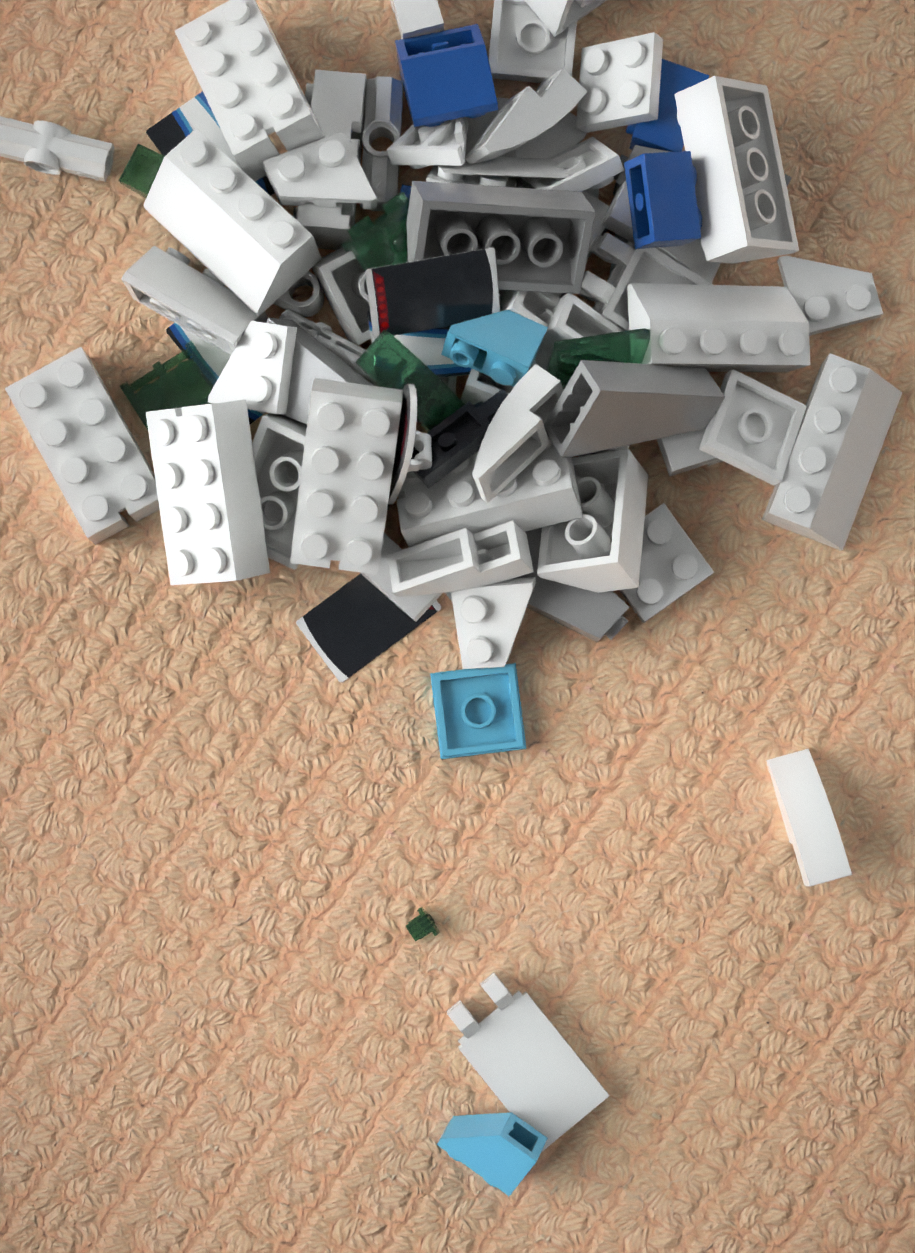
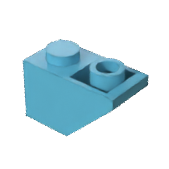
[441,310,548,387]
[437,1112,548,1196]

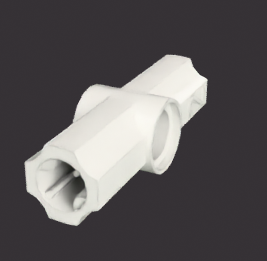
[360,76,404,212]
[0,116,114,182]

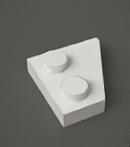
[387,117,468,169]
[263,131,377,209]
[777,256,883,336]
[208,321,297,415]
[451,577,536,669]

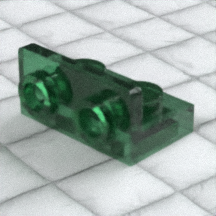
[341,192,410,271]

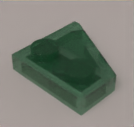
[546,328,651,391]

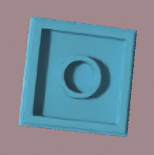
[430,663,526,759]

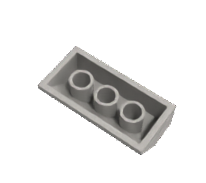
[406,181,596,294]

